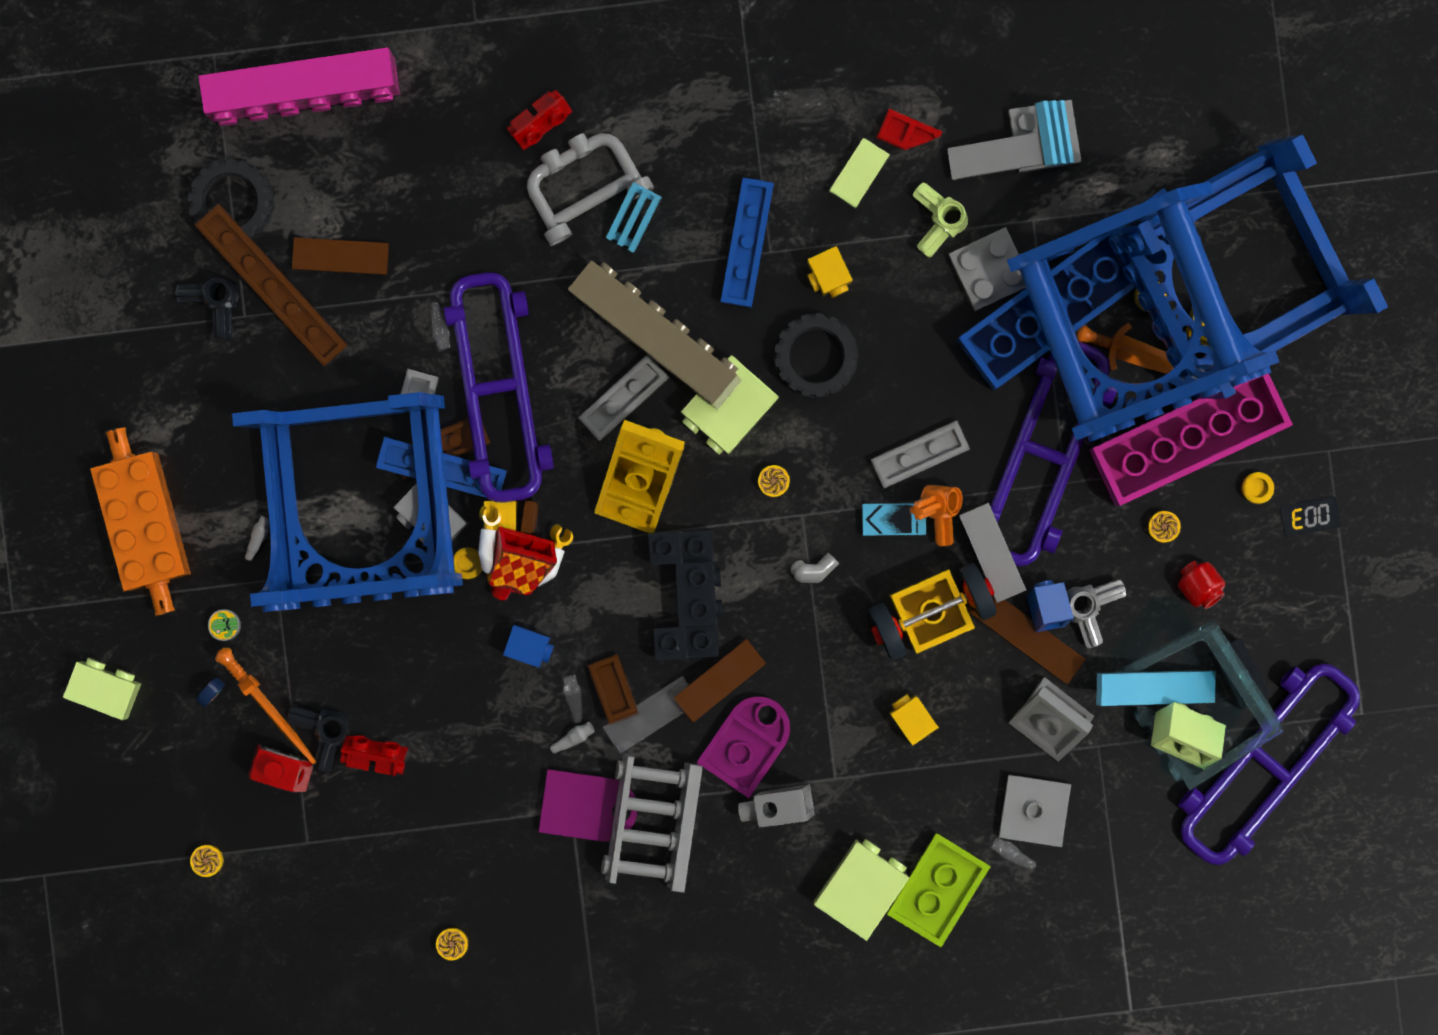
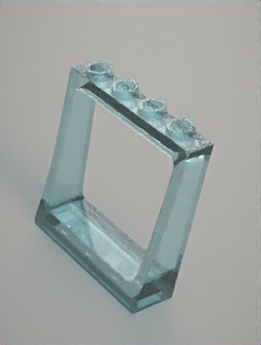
[1115,620,1284,790]

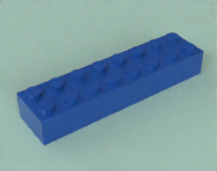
[956,188,1201,391]

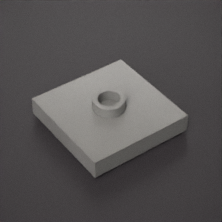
[998,775,1071,847]

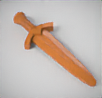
[1075,322,1174,374]
[215,648,317,764]

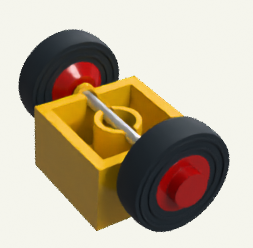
[869,563,997,660]

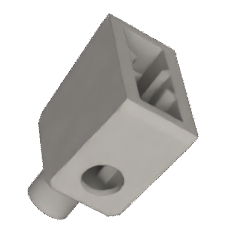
[738,784,815,827]

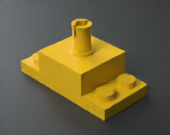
[594,420,685,533]

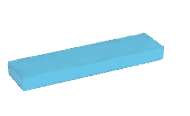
[1096,670,1216,706]

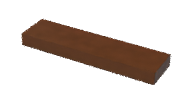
[966,595,1086,685]

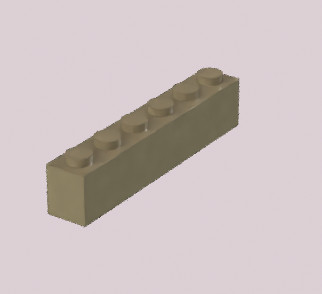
[568,260,742,410]

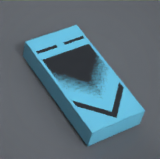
[862,503,926,536]

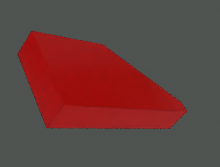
[876,109,942,151]

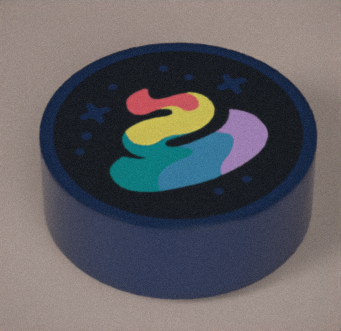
[196,677,226,708]

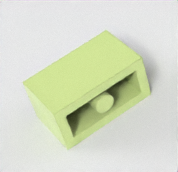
[63,658,141,720]
[1151,702,1226,769]

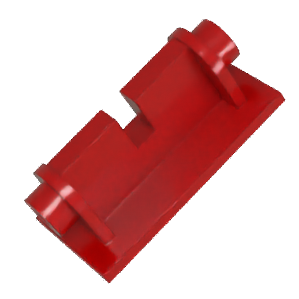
[506,89,573,150]
[340,735,409,776]

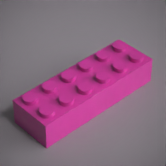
[199,48,400,126]
[1089,373,1293,507]

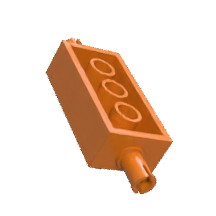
[90,427,191,616]

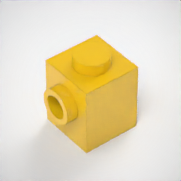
[807,246,853,298]

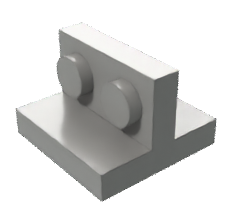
[1009,677,1094,762]

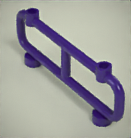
[444,272,554,503]
[990,341,1117,567]
[1178,663,1360,865]

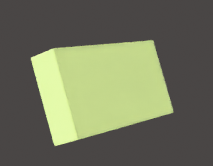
[829,138,890,209]

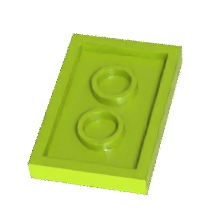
[887,833,991,947]

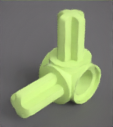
[913,183,968,258]

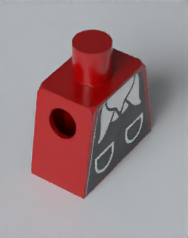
[248,744,313,792]

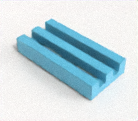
[1035,100,1074,166]
[606,182,662,253]

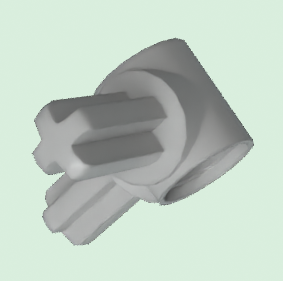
[1067,579,1126,648]

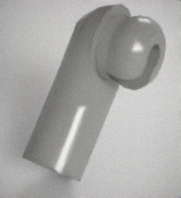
[791,553,839,583]

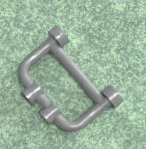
[527,133,654,246]

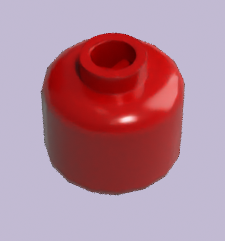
[1178,561,1226,609]

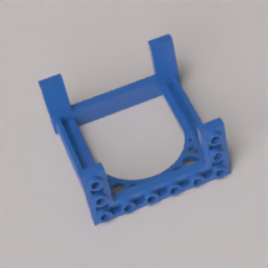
[1109,134,1388,399]
[1007,181,1279,442]
[232,392,463,612]

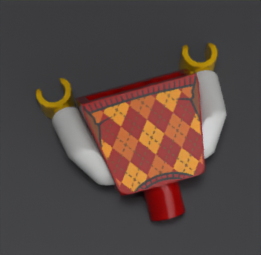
[478,506,573,600]

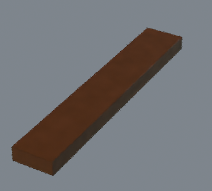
[195,204,348,366]

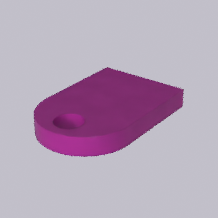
[697,696,790,798]
[539,769,637,842]

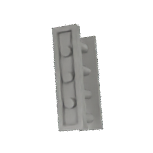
[601,754,703,892]

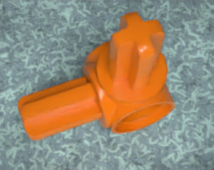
[910,485,963,546]

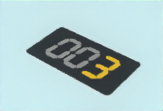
[1280,496,1341,537]

